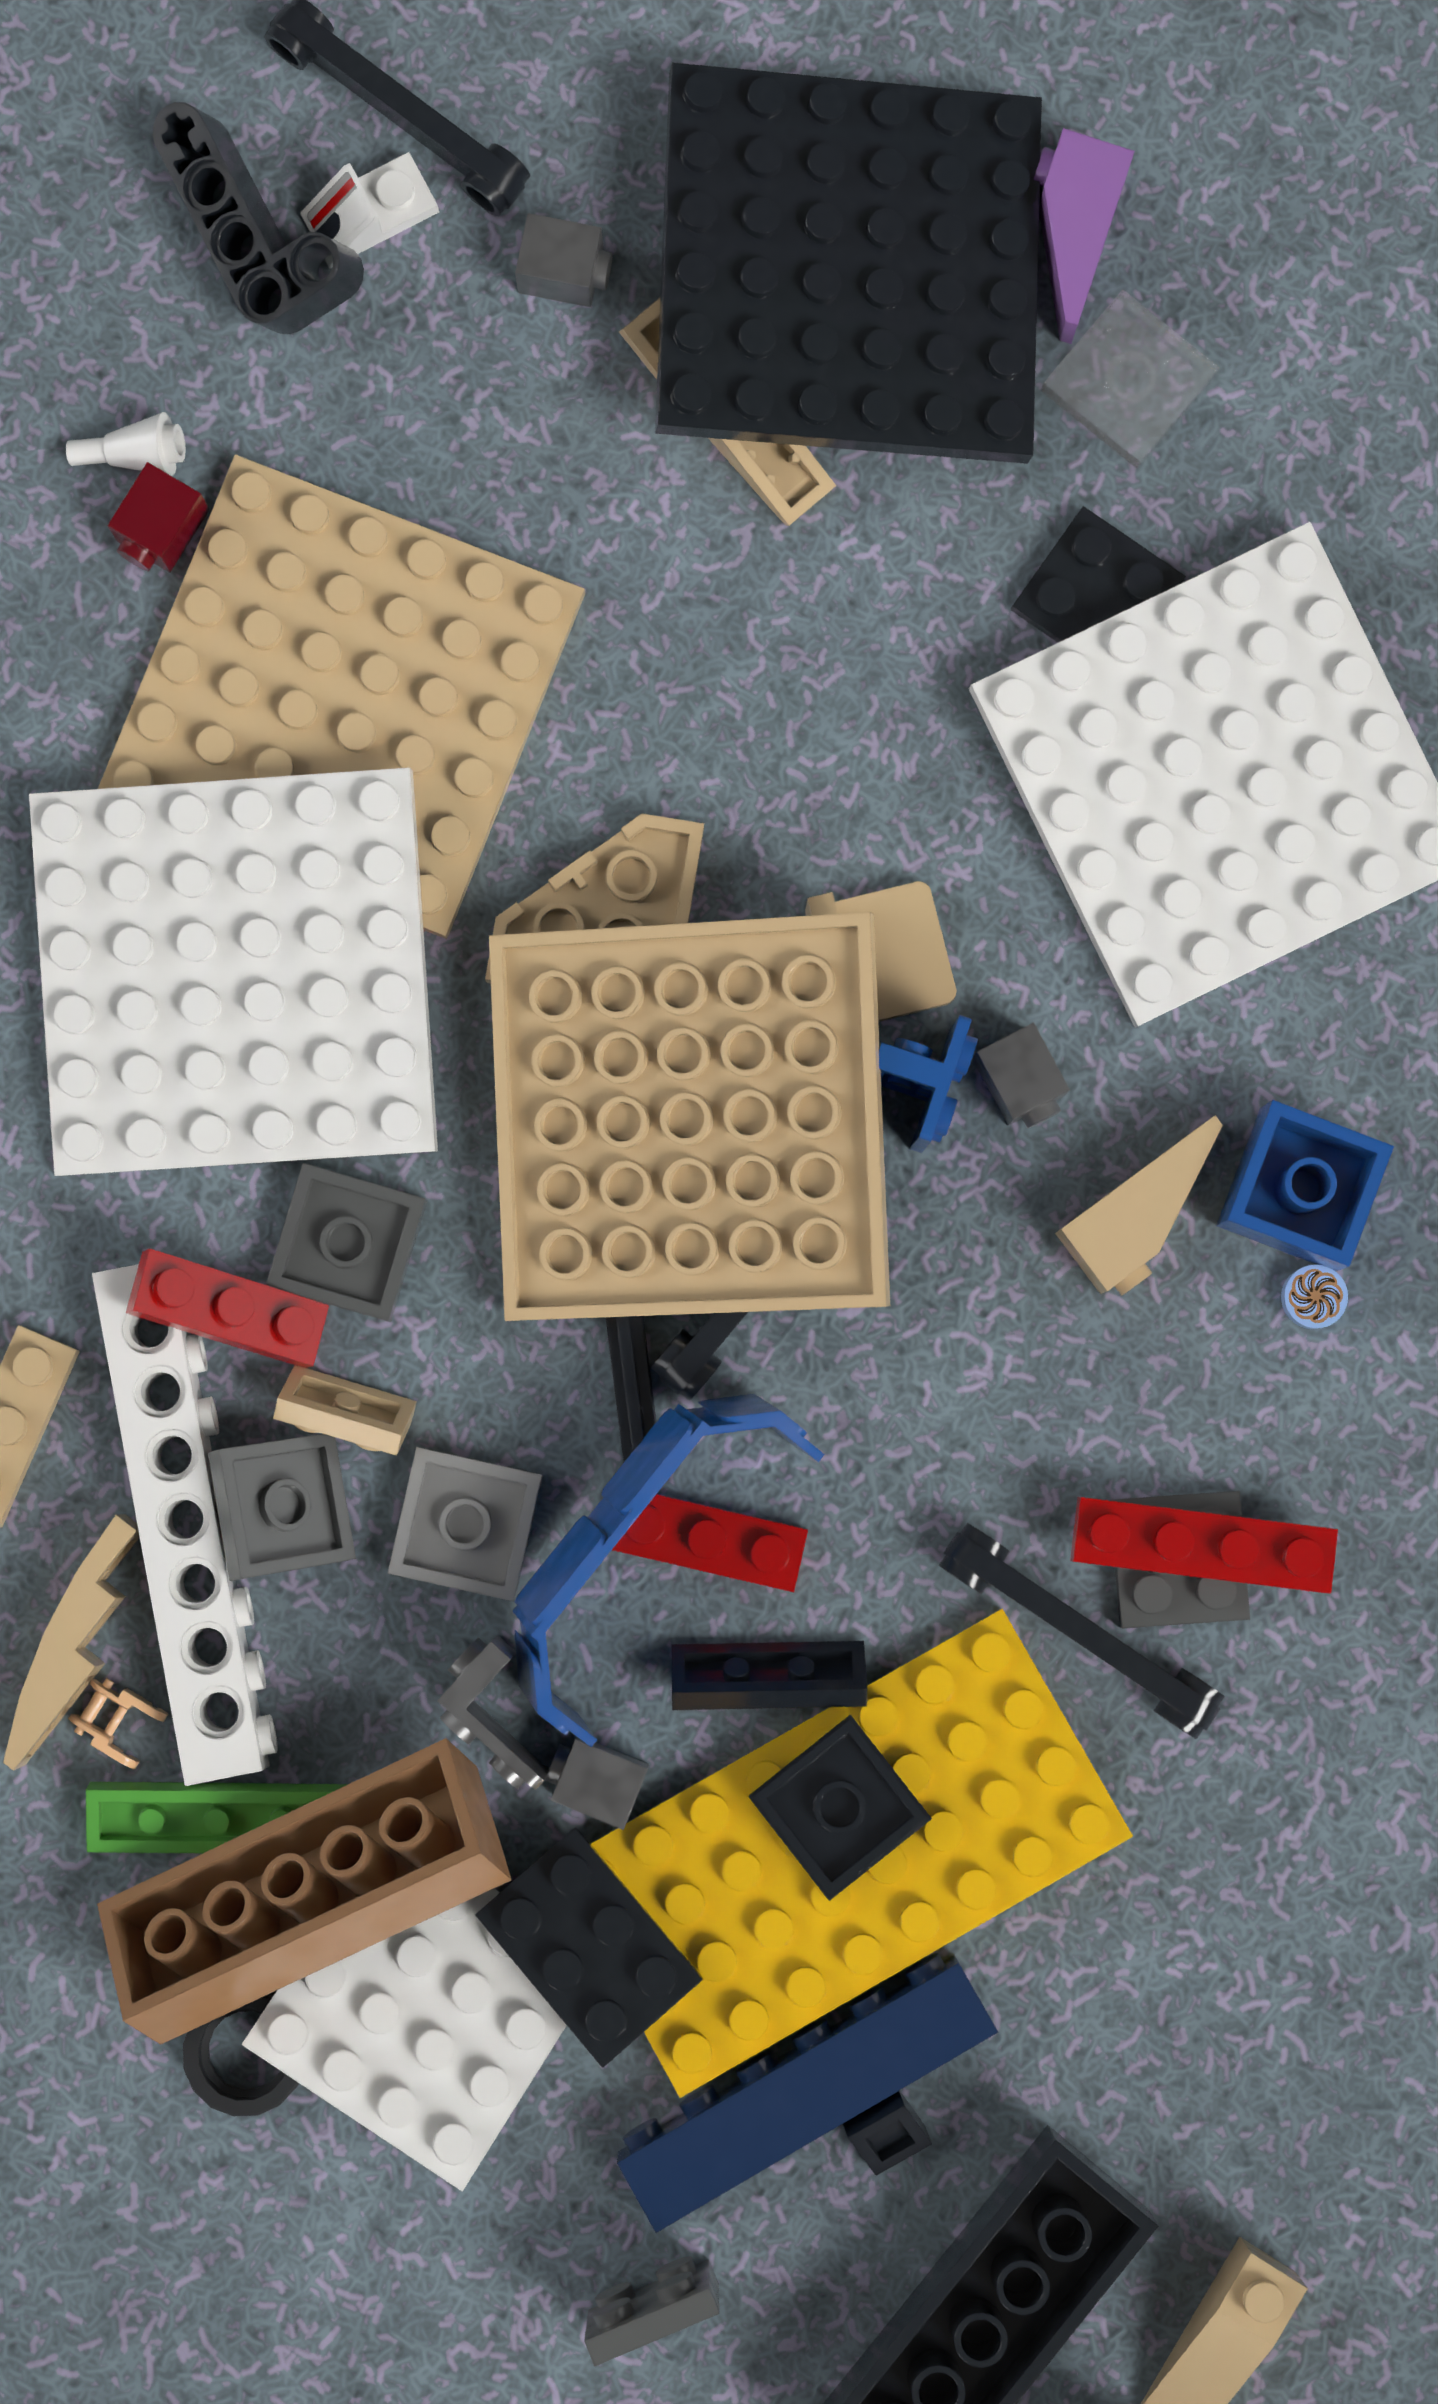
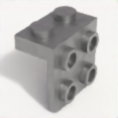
[437,1635,549,1790]

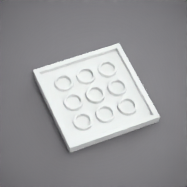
[242,1889,567,2192]

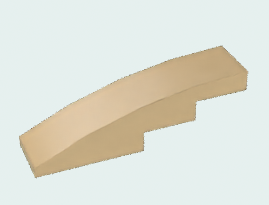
[619,297,836,526]
[3,1514,140,1771]

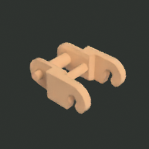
[68,1678,168,1769]

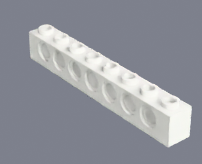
[92,1264,278,1786]

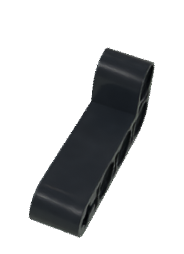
[152,102,364,334]

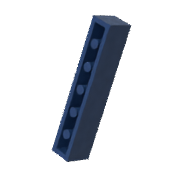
[617,1953,998,2233]

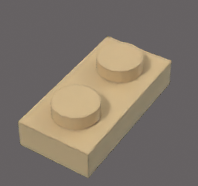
[273,1365,417,1456]

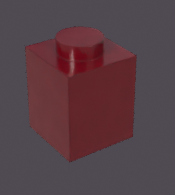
[107,462,209,573]

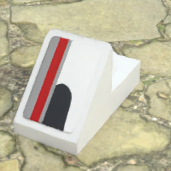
[300,152,439,269]

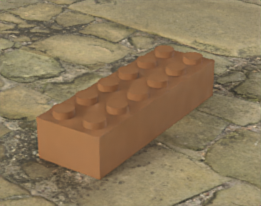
[97,1738,512,2045]

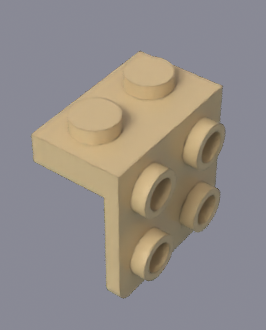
[805,881,957,1022]

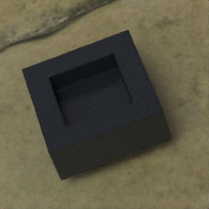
[843,2090,932,2176]

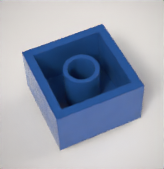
[1216,1100,1394,1271]

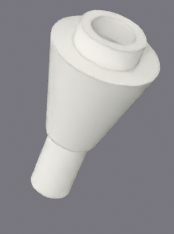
[66,412,186,476]

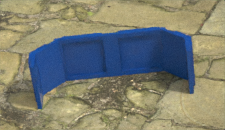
[513,1394,825,1747]

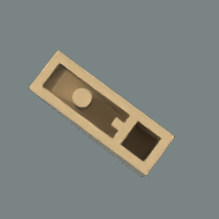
[1055,1115,1223,1296]
[1141,2237,1308,2404]

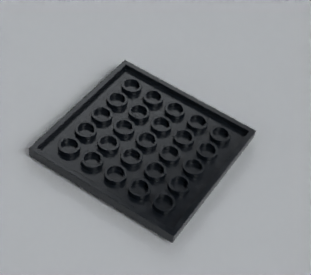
[655,62,1042,464]

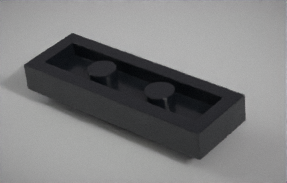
[671,1641,867,1710]

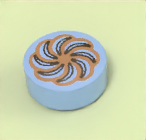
[1281,1265,1348,1329]

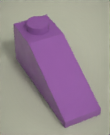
[1034,128,1135,344]

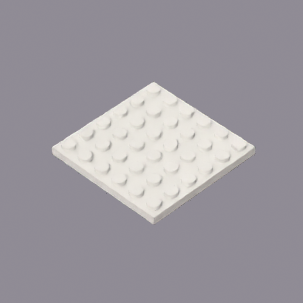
[969,522,1438,1027]
[29,768,438,1176]

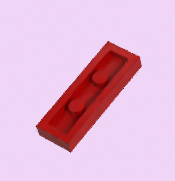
[126,1248,329,1368]
[612,1494,808,1593]

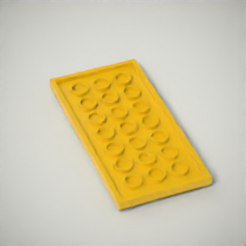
[591,1608,1133,2098]

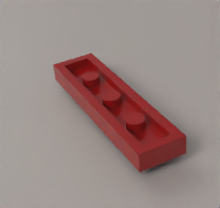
[1070,1497,1338,1594]

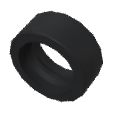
[183,1991,299,2116]

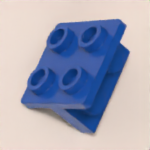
[879,1015,978,1153]

